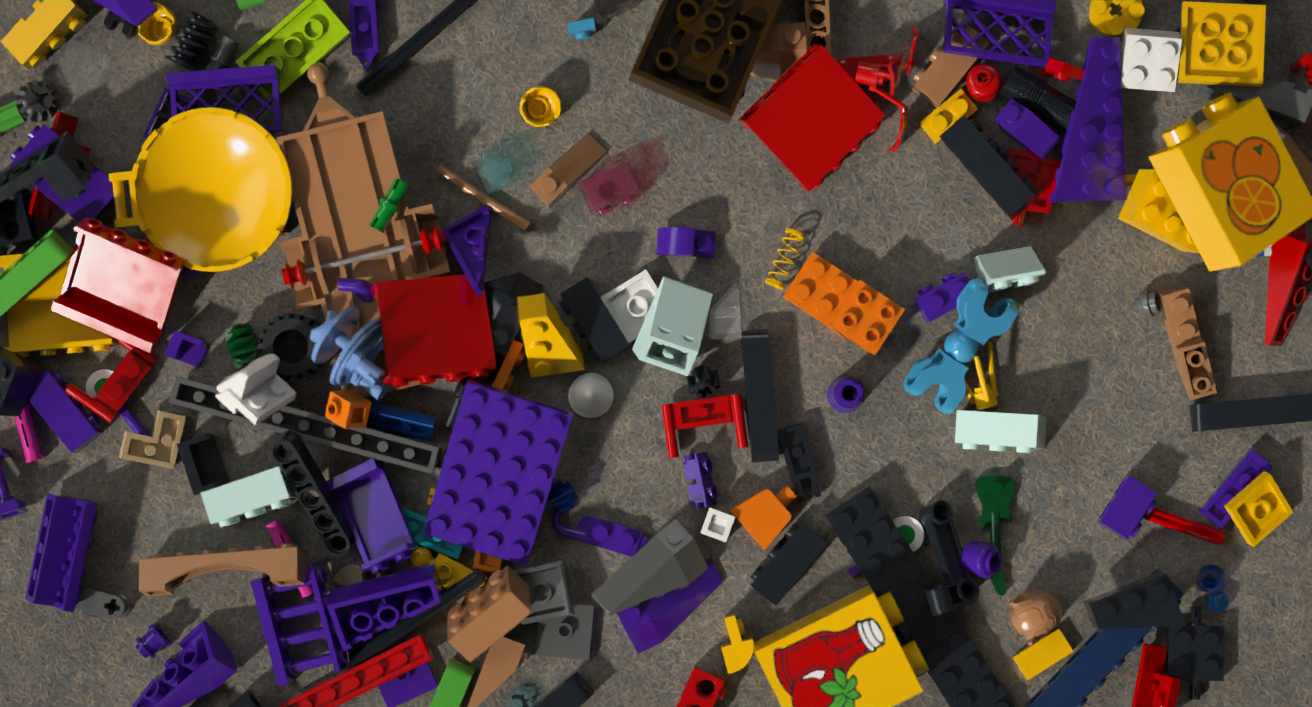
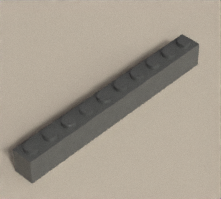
[169,376,442,474]

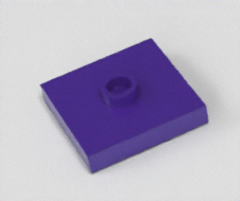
[367,647,439,707]

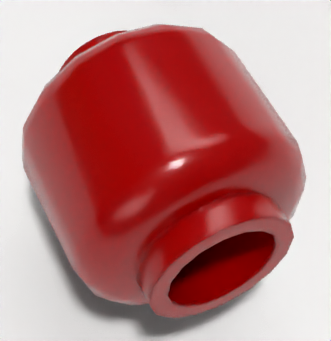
[966,63,1002,102]

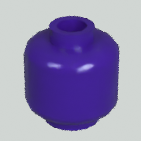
[961,541,1002,578]

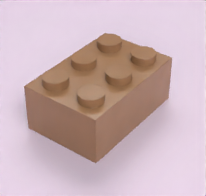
[447,565,532,663]

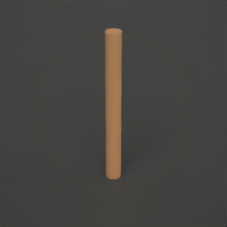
[435,164,531,231]

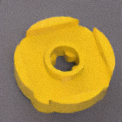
[1089,0,1144,37]

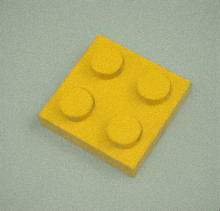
[1224,471,1294,547]

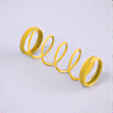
[765,228,806,290]

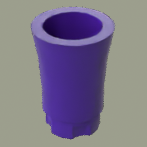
[827,376,864,413]

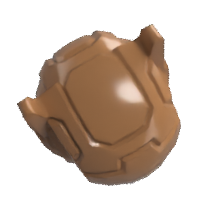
[1009,590,1062,646]

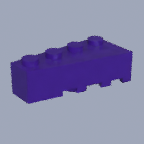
[327,563,442,652]

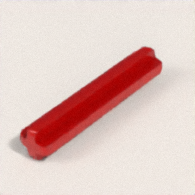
[1145,507,1225,545]

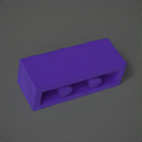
[28,370,103,453]

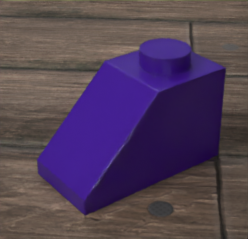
[995,99,1060,159]

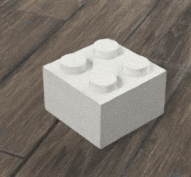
[1120,28,1182,92]

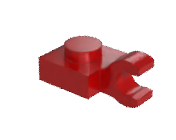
[1038,57,1085,82]

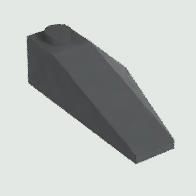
[591,519,708,616]

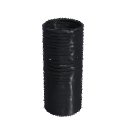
[999,65,1077,133]

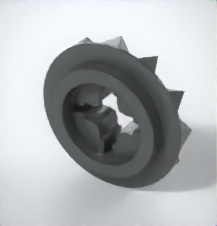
[15,79,60,122]

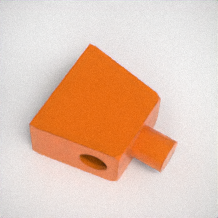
[730,485,797,550]

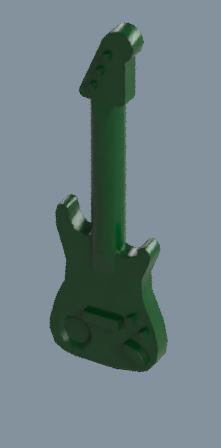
[975,475,1015,596]

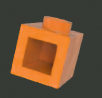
[325,390,372,429]

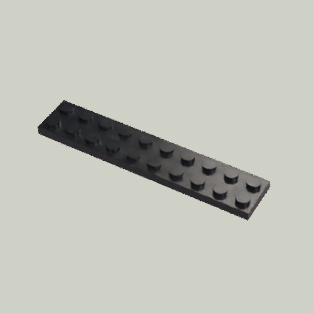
[824,486,1015,707]

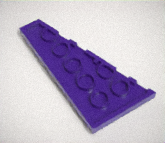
[1049,37,1127,203]

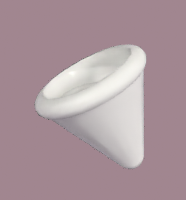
[568,373,614,418]

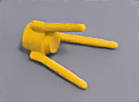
[964,342,999,410]

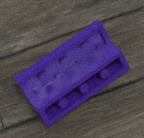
[25,493,97,612]

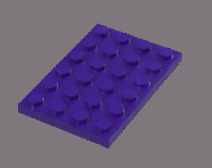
[423,380,574,566]

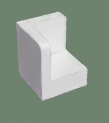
[700,507,735,542]

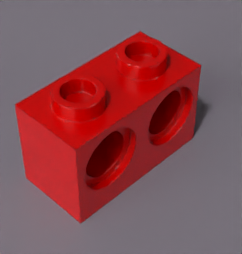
[676,665,727,707]

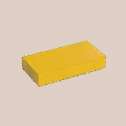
[1012,628,1074,680]

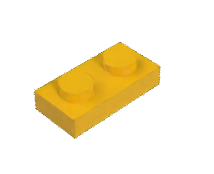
[919,89,978,144]

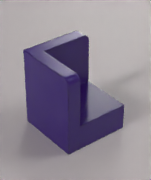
[164,330,209,367]

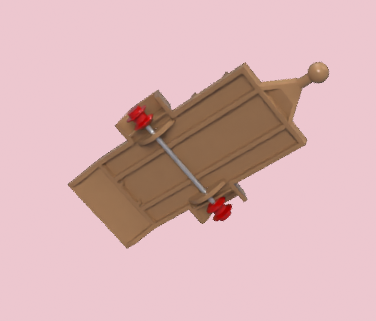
[277,63,450,398]

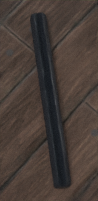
[356,0,478,96]
[348,569,486,667]

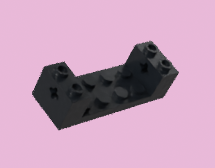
[0,131,95,205]

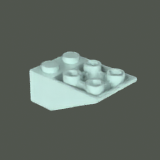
[974,246,1045,293]
[632,276,713,376]

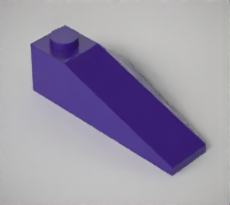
[133,621,237,707]

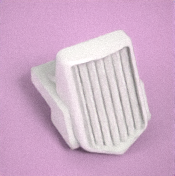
[215,354,296,425]

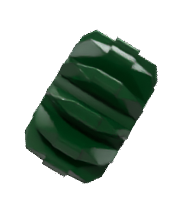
[225,323,260,369]

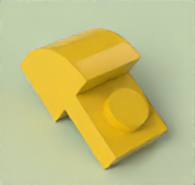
[721,614,754,674]

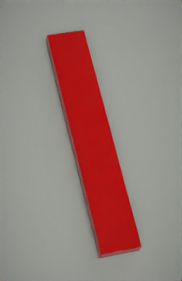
[278,634,434,707]

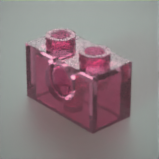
[578,163,640,217]

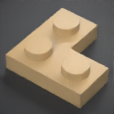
[119,410,186,469]

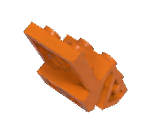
[783,251,905,356]

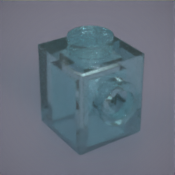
[475,151,514,195]

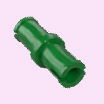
[368,177,410,233]

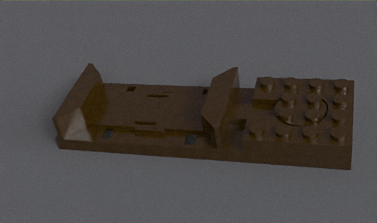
[629,0,782,124]

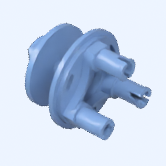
[310,306,389,400]

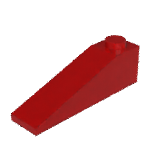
[1265,234,1312,346]

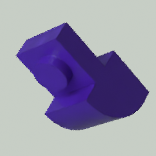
[656,227,716,259]

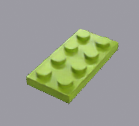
[235,0,352,103]

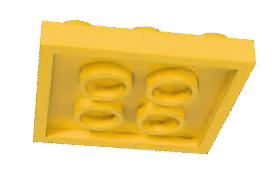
[1178,1,1266,87]

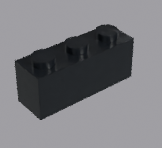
[559,277,631,364]
[750,522,828,606]

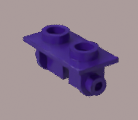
[683,452,718,509]

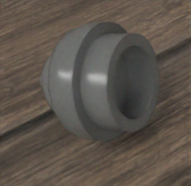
[1131,290,1161,317]

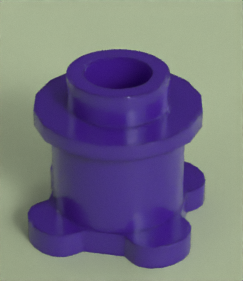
[136,624,172,658]

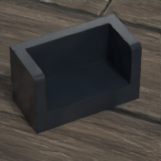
[177,433,229,495]

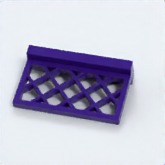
[943,0,1056,67]
[167,65,283,133]

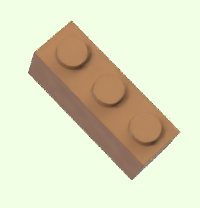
[912,24,990,108]

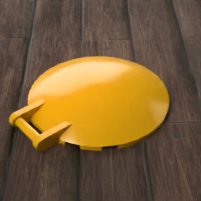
[108,108,293,272]

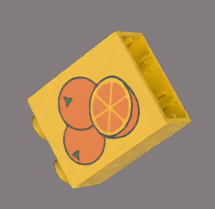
[1149,93,1312,271]

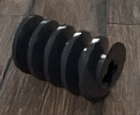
[165,10,218,70]

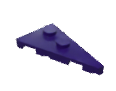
[443,205,492,296]

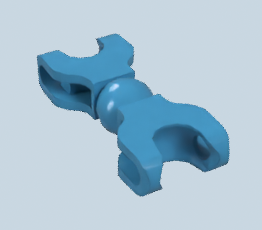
[903,278,1019,414]

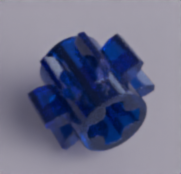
[548,479,578,513]

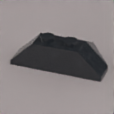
[484,272,543,379]

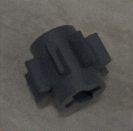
[686,365,721,399]

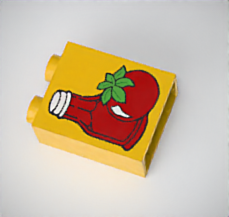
[753,585,929,707]

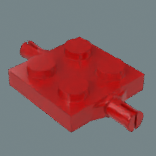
[1007,148,1061,227]

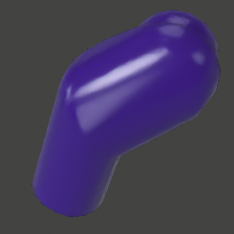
[338,277,375,303]

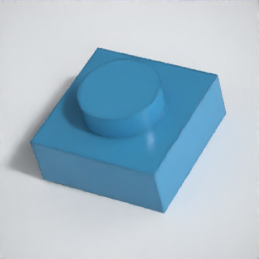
[567,18,596,41]

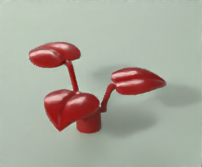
[855,27,921,152]

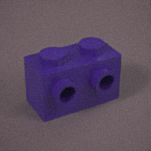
[914,271,969,323]
[1096,476,1157,540]

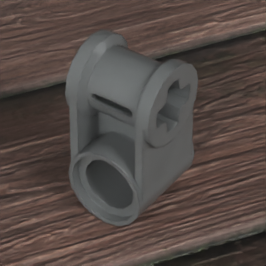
[75,585,131,619]

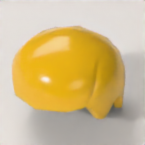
[138,2,178,46]
[519,86,561,127]

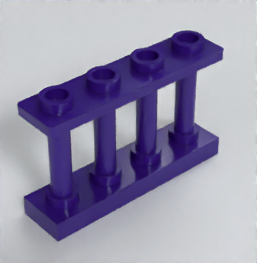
[250,562,348,687]

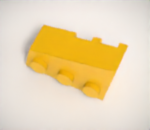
[1,0,88,69]
[517,293,585,378]

